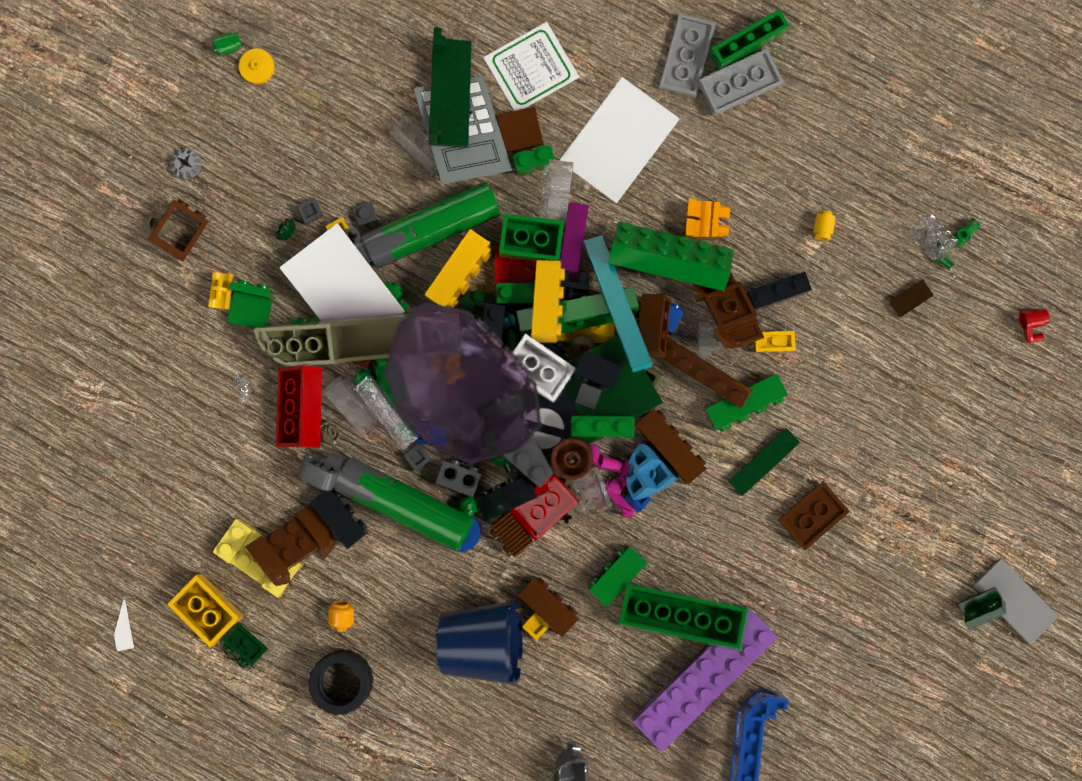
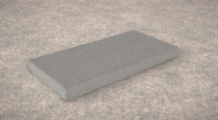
[658,13,716,98]
[697,48,784,116]
[972,558,1059,645]

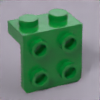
[228,279,275,328]

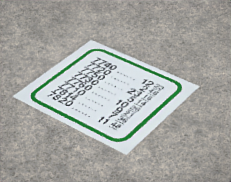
[483,22,580,111]

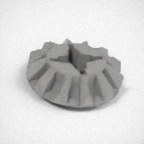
[169,148,201,179]

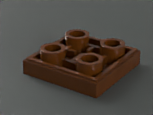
[497,106,544,154]

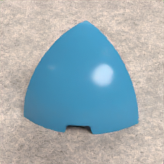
[626,443,679,500]

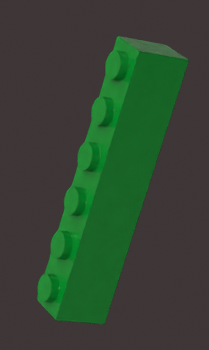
[516,287,639,338]

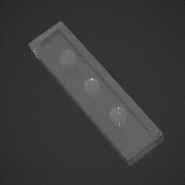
[354,375,419,451]

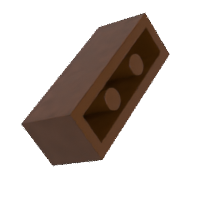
[637,293,671,357]
[518,577,579,637]

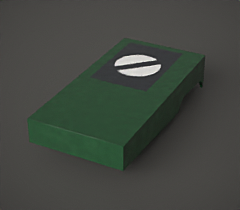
[483,335,663,478]

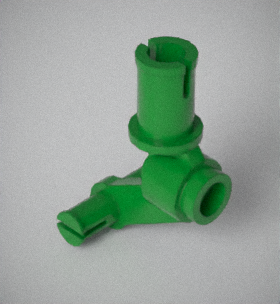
[928,218,980,270]

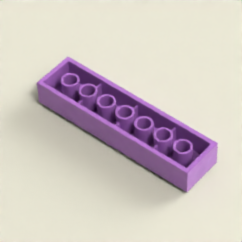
[632,606,778,752]

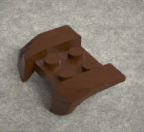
[693,273,764,349]
[245,504,335,586]

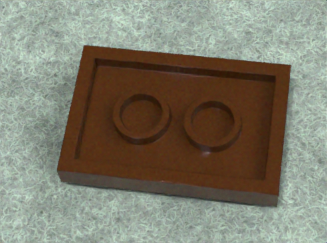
[778,481,850,551]

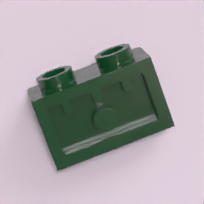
[959,587,1006,630]
[220,622,268,670]

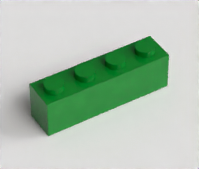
[709,9,790,70]
[704,374,788,432]

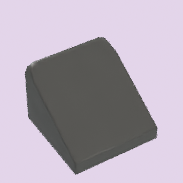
[576,383,602,410]

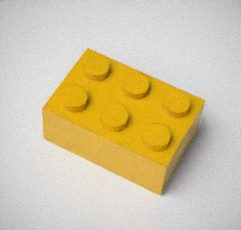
[167,574,244,647]

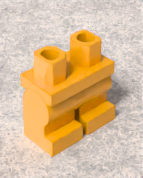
[685,198,730,241]

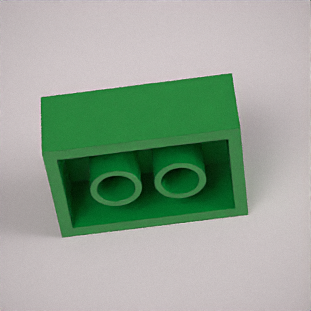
[499,214,564,262]

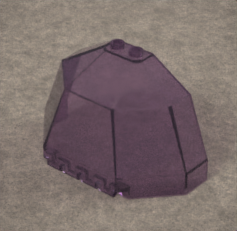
[384,302,542,463]

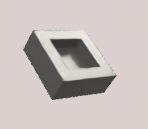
[297,198,324,225]
[353,201,378,227]
[404,444,432,472]

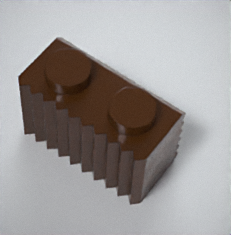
[490,511,534,557]

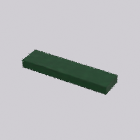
[728,428,800,496]

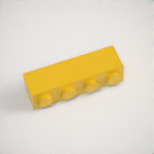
[531,260,565,343]

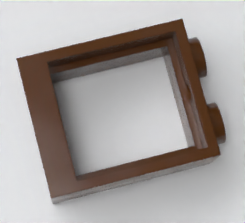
[147,199,209,261]

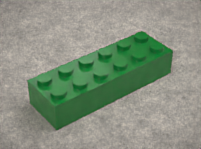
[608,221,733,291]
[619,584,749,652]

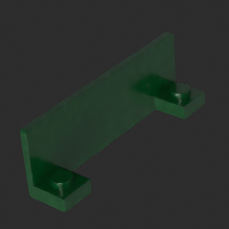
[428,27,472,148]

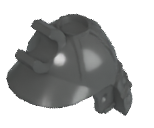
[552,741,590,781]

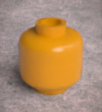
[328,600,354,632]

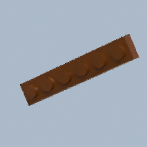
[660,337,753,408]

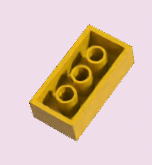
[424,229,492,312]

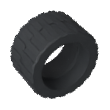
[308,650,374,715]

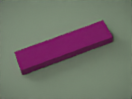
[560,202,589,282]

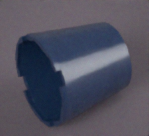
[436,601,523,685]

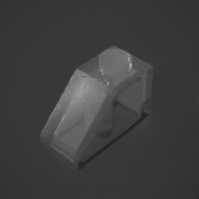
[697,322,721,360]

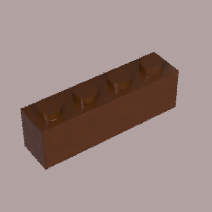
[635,409,707,485]

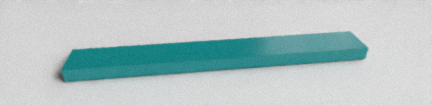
[584,236,652,372]

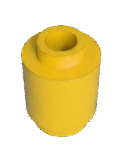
[813,211,836,241]

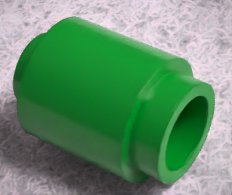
[212,32,243,57]

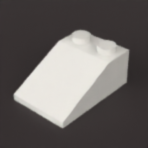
[501,334,576,402]

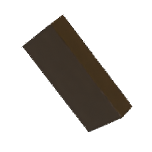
[889,279,934,318]

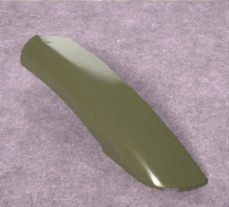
[254,311,463,366]

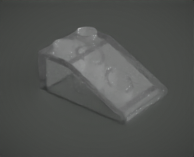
[572,469,612,516]

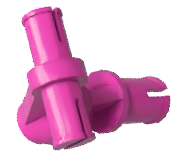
[572,444,622,473]
[604,460,634,518]

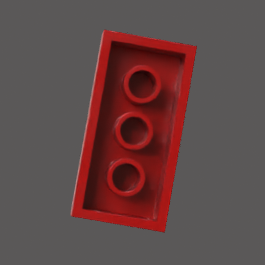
[276,365,323,448]

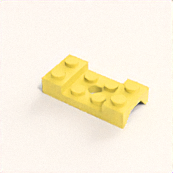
[213,519,304,598]

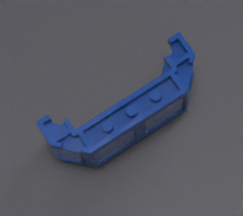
[729,690,788,781]

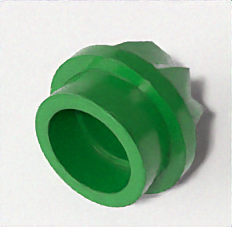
[458,496,478,516]

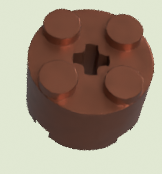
[551,437,593,480]

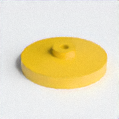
[239,49,275,84]

